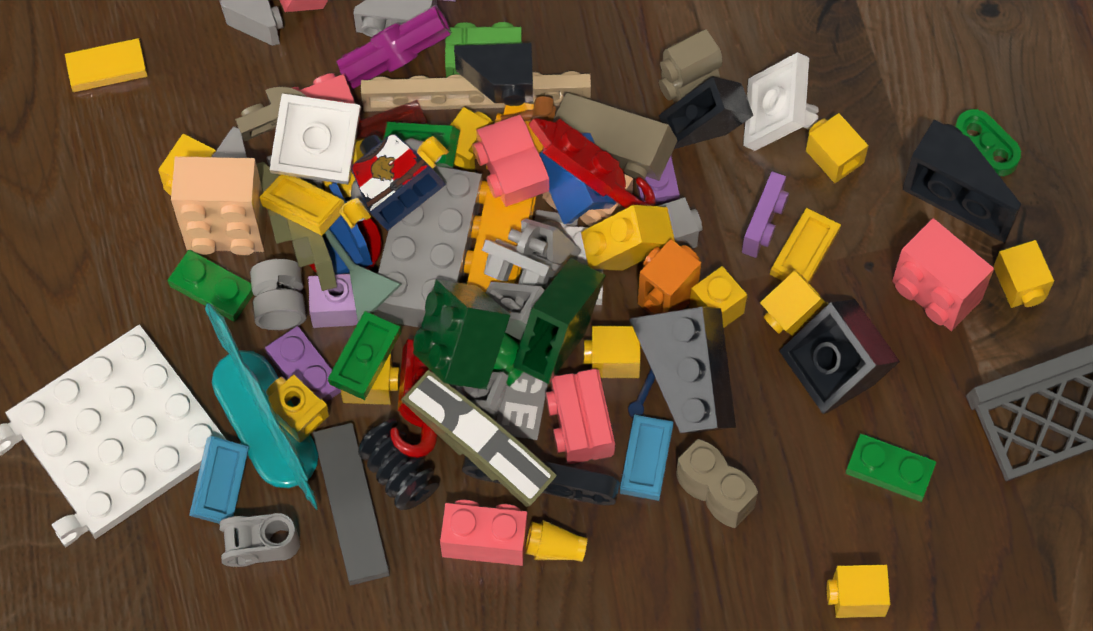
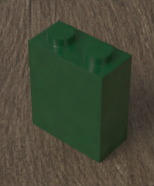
[513,258,606,384]

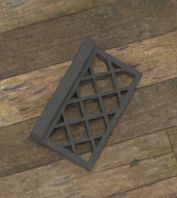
[966,344,1093,482]

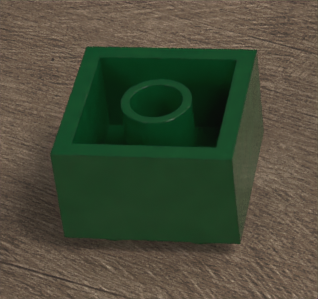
[413,279,511,390]

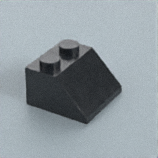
[779,299,900,414]

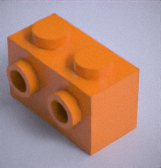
[637,239,701,315]

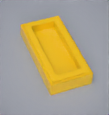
[65,38,147,92]
[259,175,345,236]
[770,208,841,283]

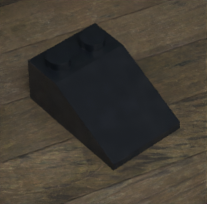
[902,120,1021,243]

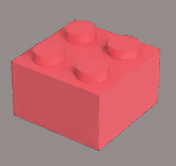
[892,218,994,331]

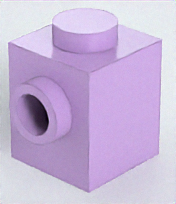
[308,274,358,328]

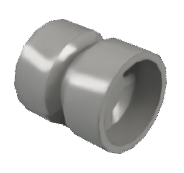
[250,259,306,330]

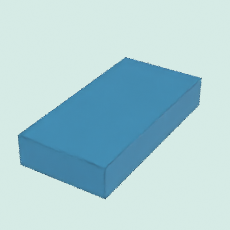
[620,415,673,501]
[189,436,249,524]

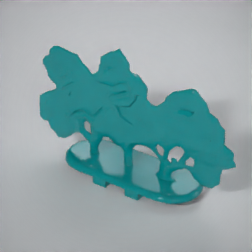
[205,303,318,510]

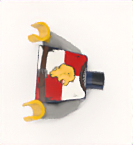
[339,134,449,231]

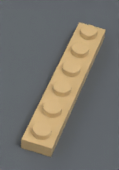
[361,71,591,112]

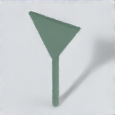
[324,229,402,322]

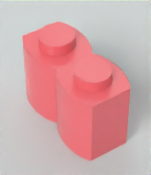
[472,114,549,207]

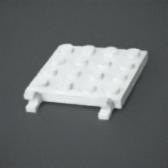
[0,325,226,548]

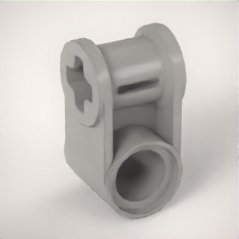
[219,513,300,567]

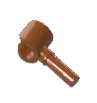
[501,96,556,122]

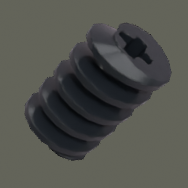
[358,418,440,510]

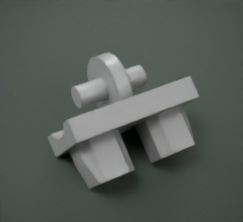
[482,224,562,289]

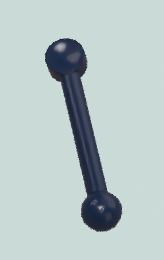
[628,369,655,418]

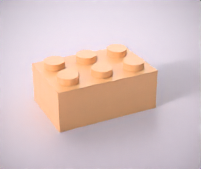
[171,157,267,255]

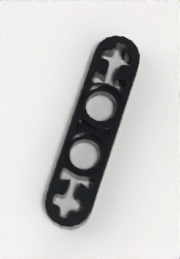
[462,456,620,505]

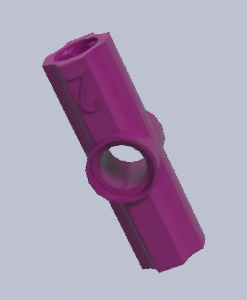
[336,5,452,89]

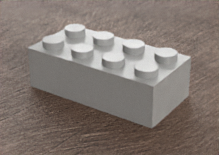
[373,166,482,328]

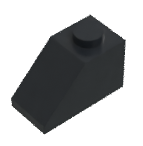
[454,43,533,106]
[659,76,754,149]

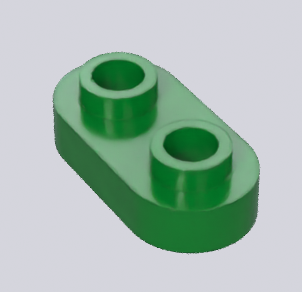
[955,109,1021,177]

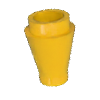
[525,520,587,562]

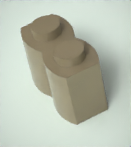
[659,29,722,103]
[676,439,758,528]

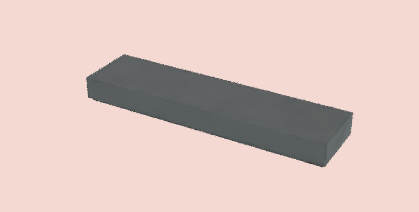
[313,423,390,586]

